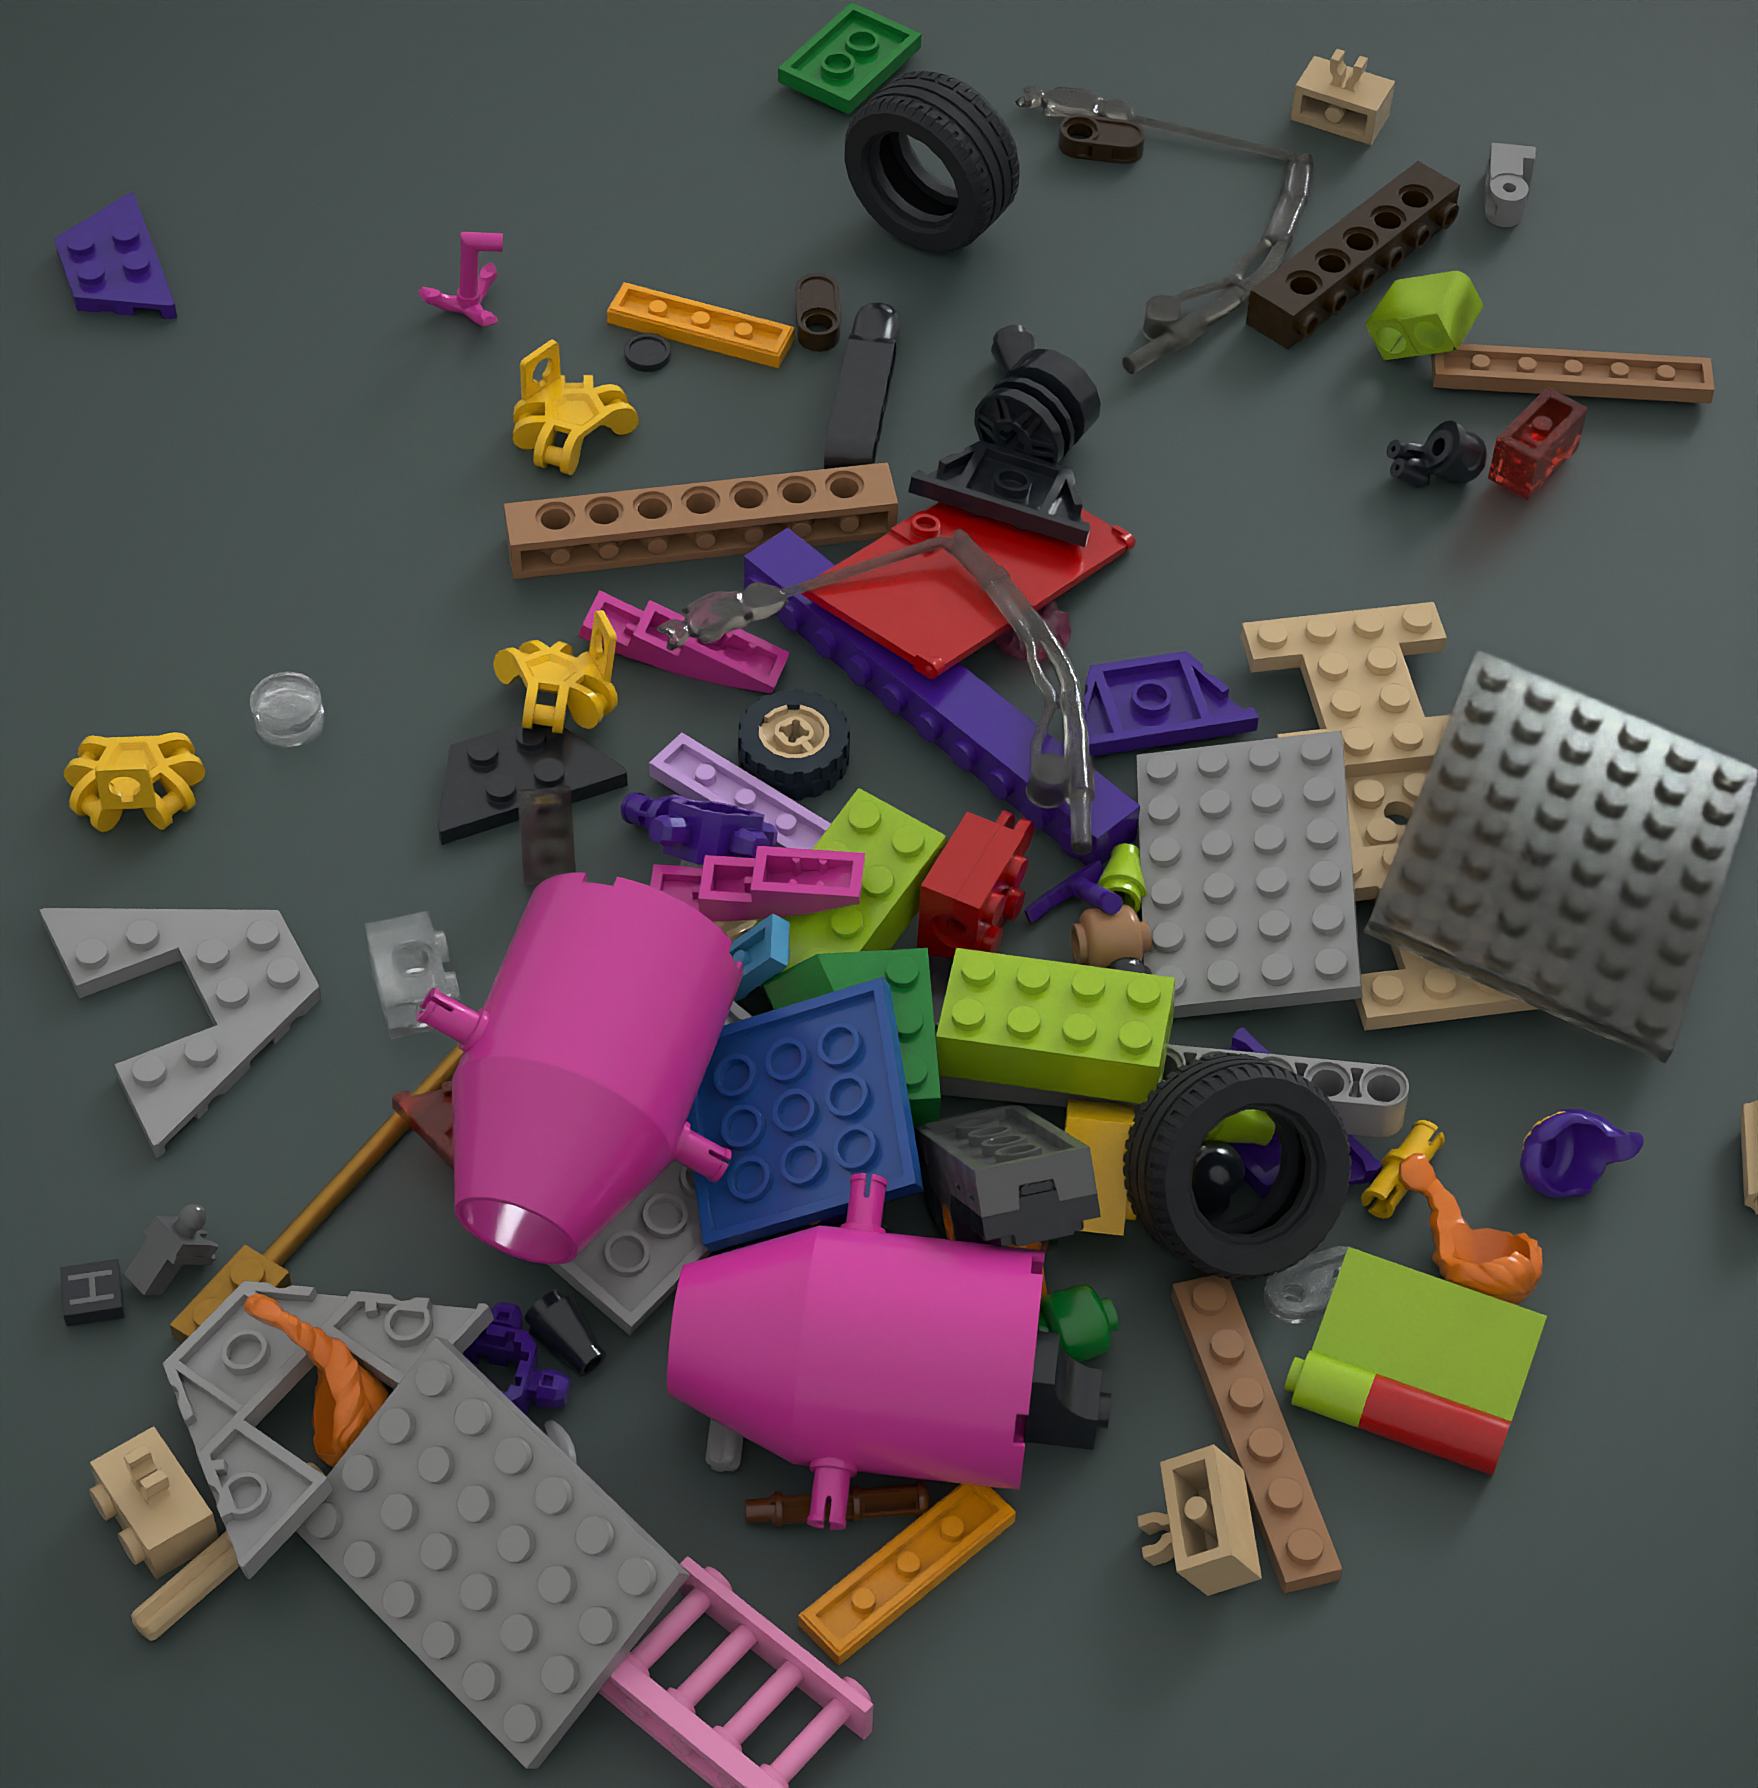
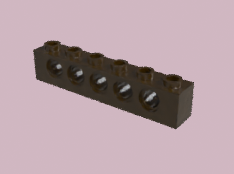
[1246,161,1460,350]

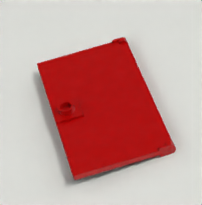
[800,502,1136,679]

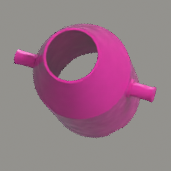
[415,873,743,1264]
[667,1173,1045,1530]

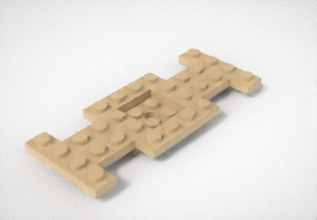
[1240,602,1575,1031]

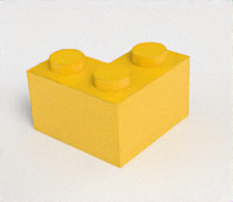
[1064,1098,1136,1236]

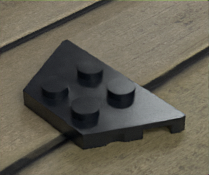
[908,440,1091,547]
[438,723,628,845]

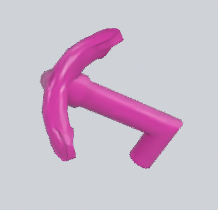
[418,232,503,327]

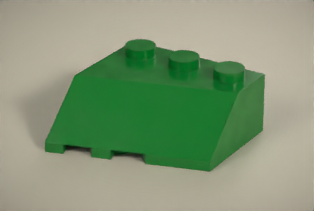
[762,948,941,1128]

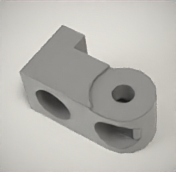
[1484,143,1536,227]

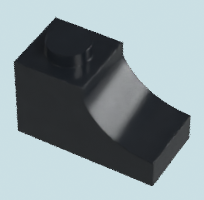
[1024,1331,1111,1450]

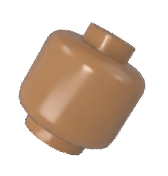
[1070,905,1152,968]

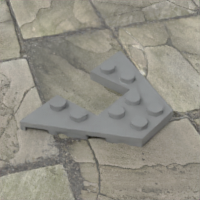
[40,908,321,1158]
[162,1281,494,1580]

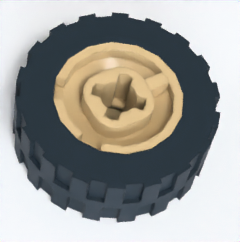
[738,689,850,801]

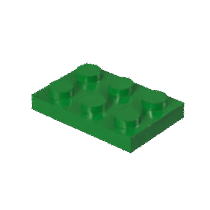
[778,2,922,115]

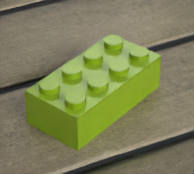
[752,788,947,987]
[936,948,1175,1104]

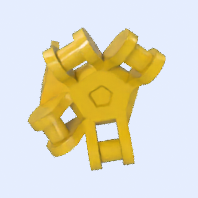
[513,339,639,475]
[493,610,618,734]
[64,732,206,832]

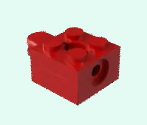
[917,810,1034,958]

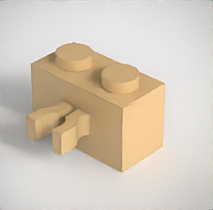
[1290,49,1395,145]
[89,1426,219,1580]
[1137,1444,1262,1596]

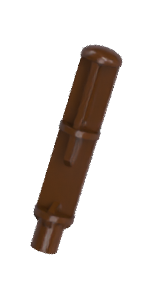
[745,1481,930,1527]

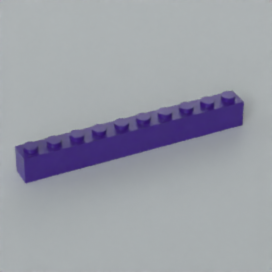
[744,528,1140,865]

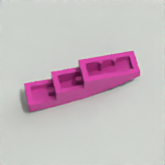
[577,590,790,694]
[650,846,865,922]

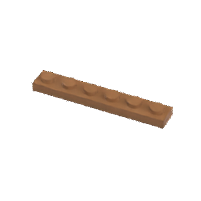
[1431,344,1715,404]
[1171,1275,1343,1594]

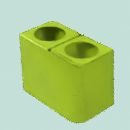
[1365,271,1483,360]

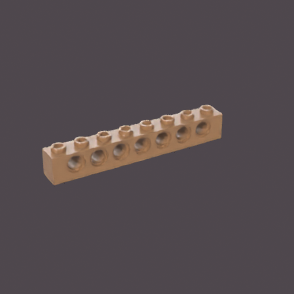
[504,462,898,579]

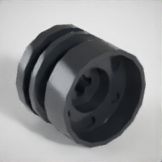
[974,348,1101,464]

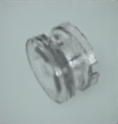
[250,671,326,749]

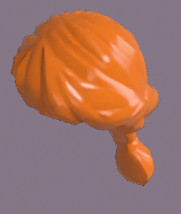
[1398,1153,1543,1305]
[243,1294,389,1467]

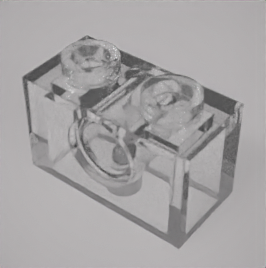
[365,911,461,1039]

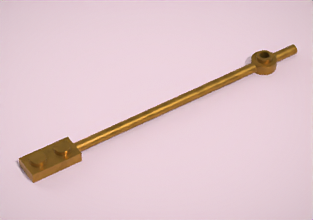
[170,1043,464,1343]

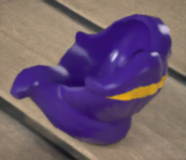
[1520,1109,1644,1198]

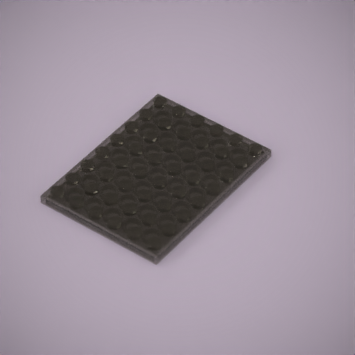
[1363,650,1758,1063]

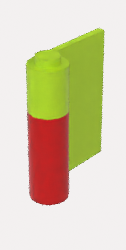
[1284,1247,1547,1476]

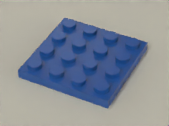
[687,977,924,1252]

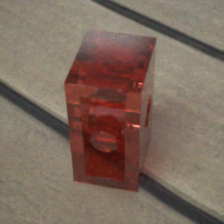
[1488,387,1588,500]

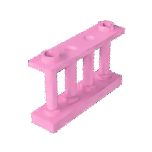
[598,1556,874,1788]

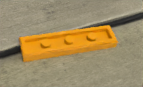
[607,282,795,369]
[798,1484,1016,1666]

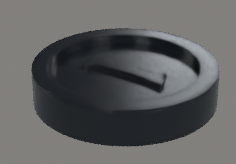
[624,333,671,372]

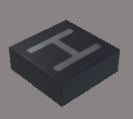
[60,1259,125,1326]

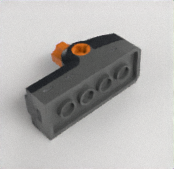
[914,1105,1101,1296]

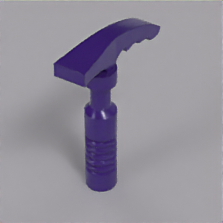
[1024,859,1122,922]

